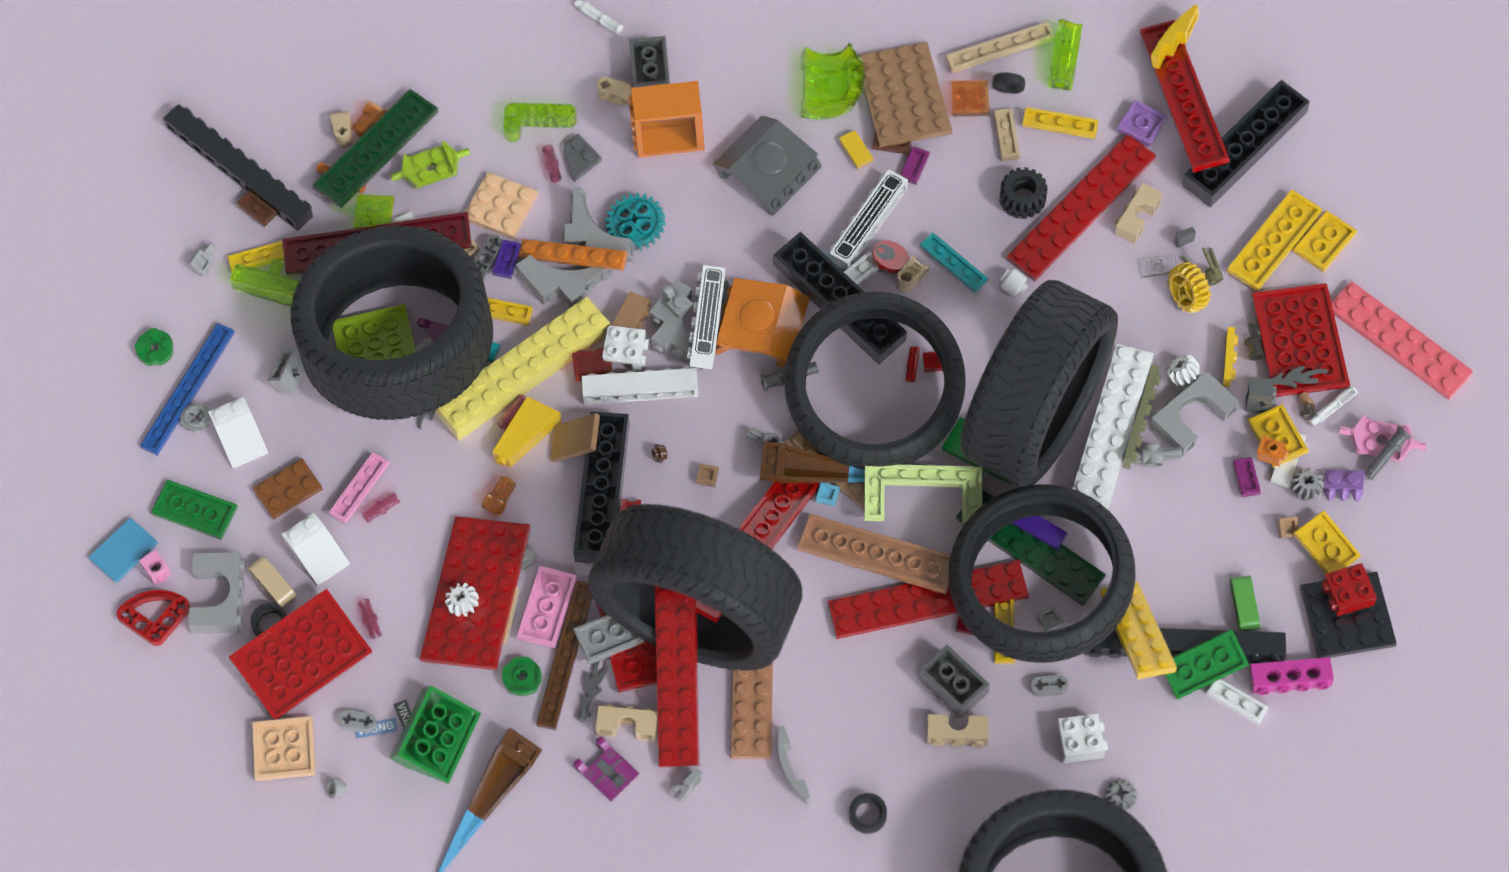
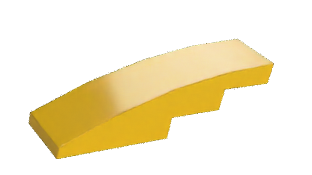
[1151,4,1199,69]

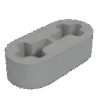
[1030,675,1068,697]
[339,710,377,733]

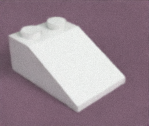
[208,397,268,468]
[282,513,350,586]

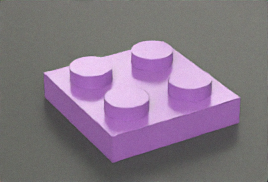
[1117,100,1168,147]

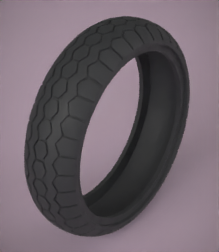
[784,291,966,469]
[948,484,1136,663]

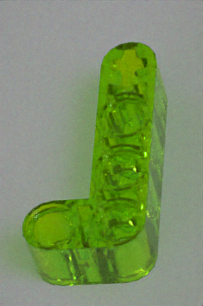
[503,103,578,142]

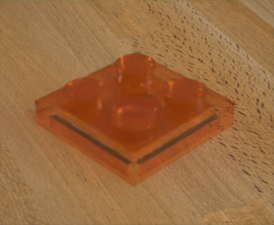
[951,80,990,117]

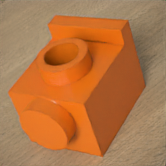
[1257,435,1289,467]

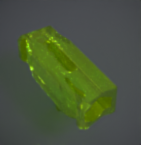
[1048,19,1083,91]
[230,259,299,306]

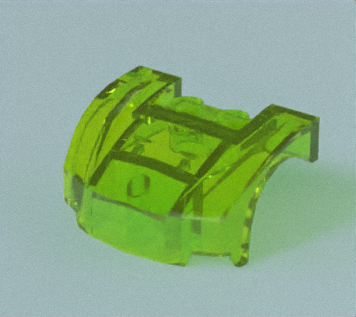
[801,43,865,119]

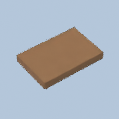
[550,413,600,463]

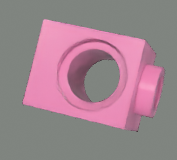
[139,550,171,585]

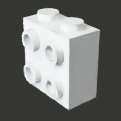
[1057,714,1108,763]

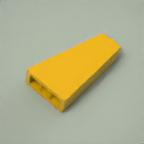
[492,396,562,468]

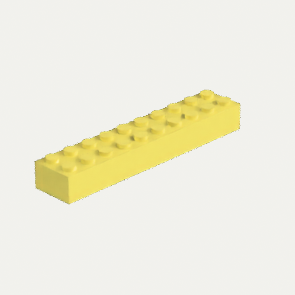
[435,297,610,441]

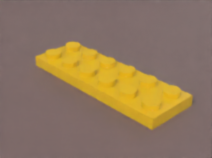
[1227,189,1323,292]
[1100,582,1176,680]

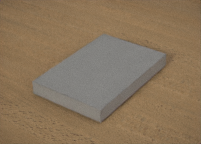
[574,615,644,665]

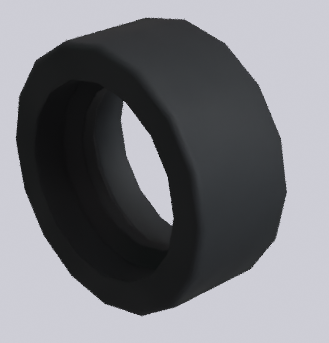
[250,603,287,637]
[849,793,887,834]

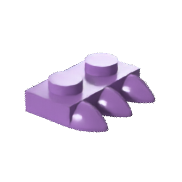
[1324,470,1365,502]

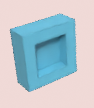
[816,483,840,507]

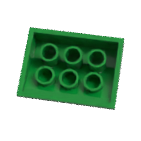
[390,685,481,784]

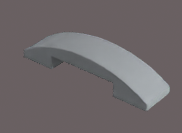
[778,725,811,805]

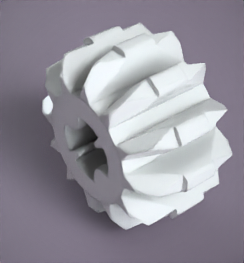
[1167,354,1200,387]
[445,583,479,617]

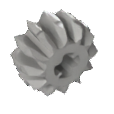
[1290,467,1324,501]

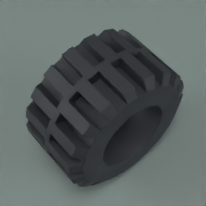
[1000,167,1048,219]

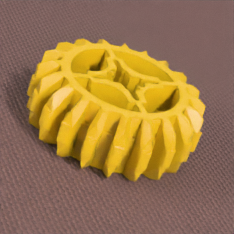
[1167,262,1211,313]

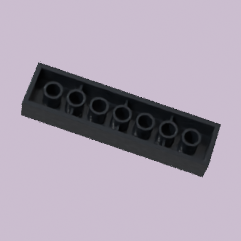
[1182,79,1310,208]
[773,231,907,365]
[573,411,630,563]

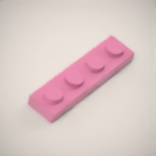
[329,452,389,524]

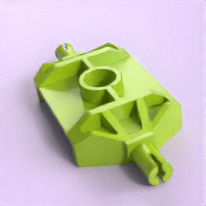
[390,140,471,189]

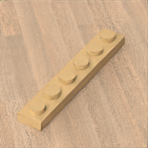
[946,22,1055,73]

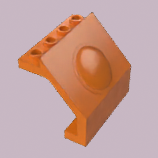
[715,278,810,368]

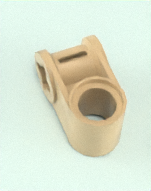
[597,77,633,106]
[330,110,353,147]
[897,256,930,293]

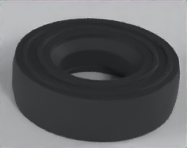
[992,72,1025,94]

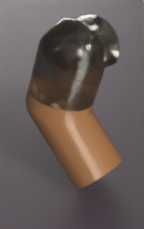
[1298,392,1315,420]

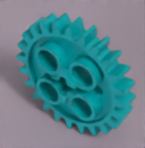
[605,192,666,251]

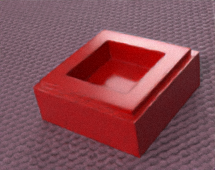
[922,352,942,372]

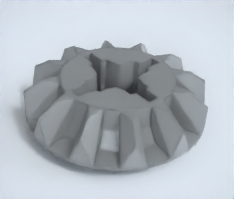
[180,403,211,432]
[1104,778,1137,810]

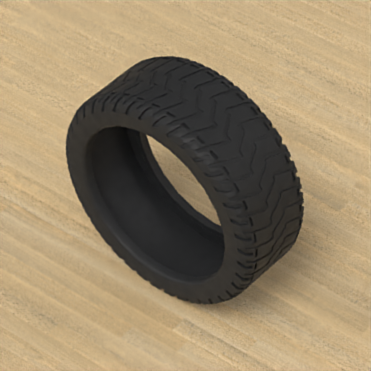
[290,225,493,420]
[960,280,1118,487]
[588,504,802,671]
[959,789,1167,872]

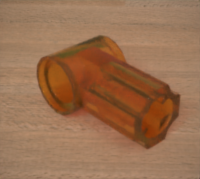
[352,101,387,137]
[481,476,516,516]

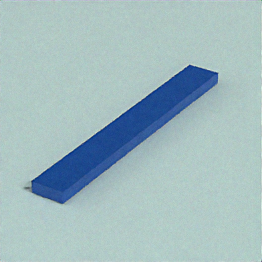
[140,323,235,456]

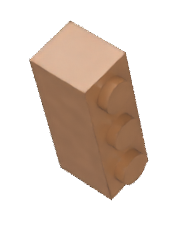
[605,291,652,339]

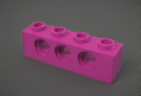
[1249,657,1334,695]

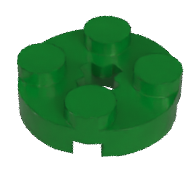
[135,328,174,366]
[502,656,542,696]

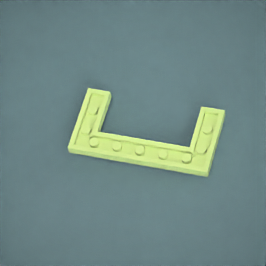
[864,465,982,523]

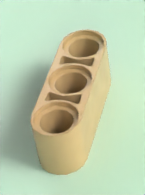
[247,556,297,607]

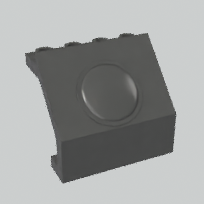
[713,115,822,216]

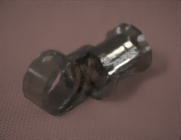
[1244,321,1265,361]

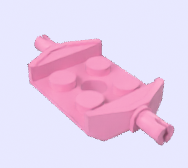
[1339,415,1426,462]

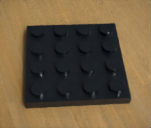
[1299,572,1397,658]

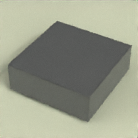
[1175,227,1196,248]

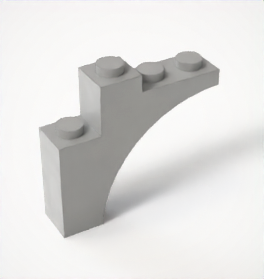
[562,187,634,262]
[516,255,613,307]
[649,279,704,370]

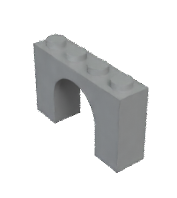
[1150,371,1240,457]
[188,552,246,633]

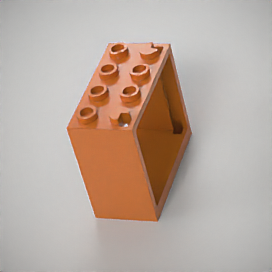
[628,81,705,158]

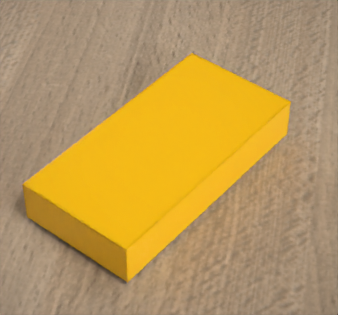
[839,130,873,169]

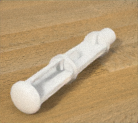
[575,0,623,34]
[1309,386,1358,427]

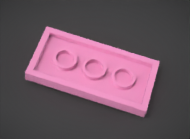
[517,566,577,648]

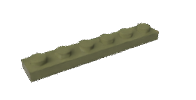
[1122,364,1161,470]

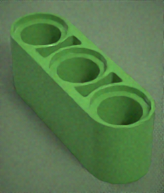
[1230,575,1260,631]

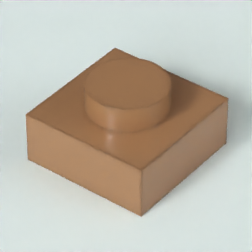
[696,464,719,487]
[1276,516,1299,538]

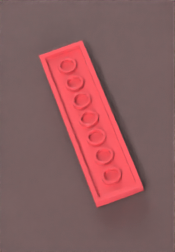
[1331,281,1473,400]

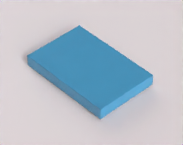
[88,517,158,584]

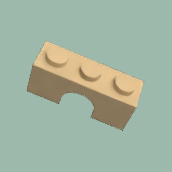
[1114,183,1163,244]
[595,704,658,741]
[927,714,988,748]

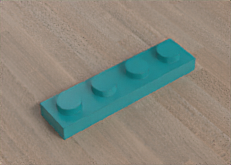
[920,232,988,293]

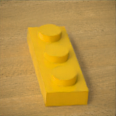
[1222,327,1238,387]

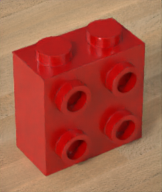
[1321,563,1377,616]

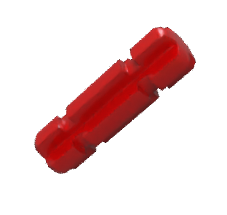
[906,346,920,383]

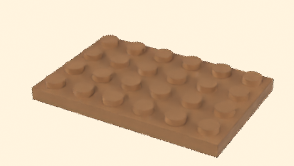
[856,42,952,148]

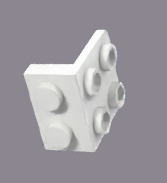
[602,326,649,372]

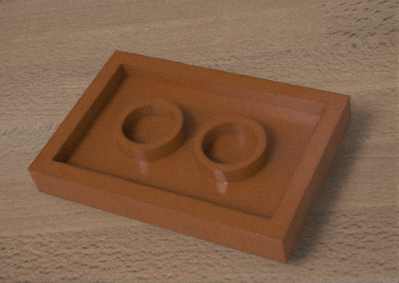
[253,458,323,520]

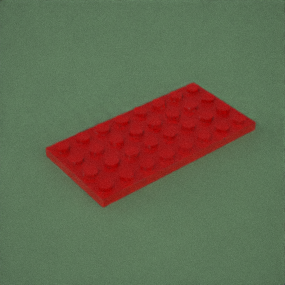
[420,516,531,671]

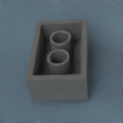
[629,36,670,88]
[918,644,990,719]

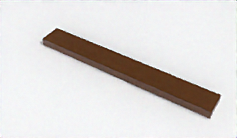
[536,580,593,731]

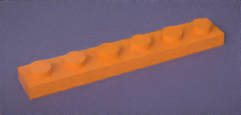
[518,239,628,271]

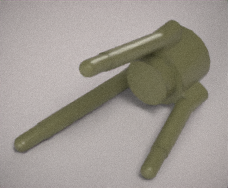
[1181,247,1224,286]

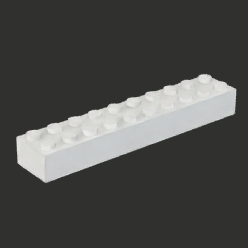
[1064,344,1154,525]

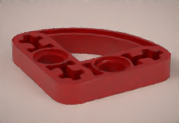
[116,590,191,646]

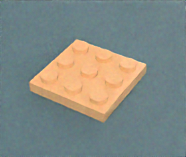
[466,172,538,240]
[252,716,316,781]

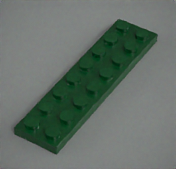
[313,89,438,209]
[956,490,1106,606]

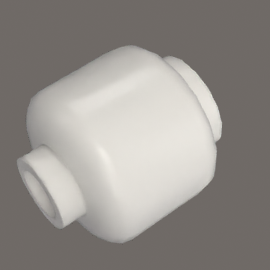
[999,268,1028,297]

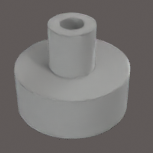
[326,778,347,798]

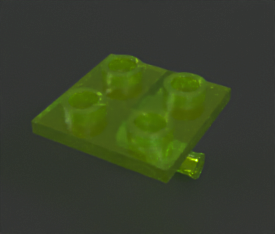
[353,194,395,228]

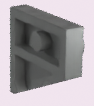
[564,134,602,181]

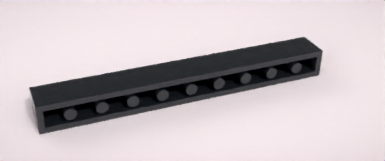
[163,104,313,231]
[1085,628,1286,663]

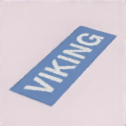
[355,718,398,739]

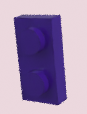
[493,240,521,279]

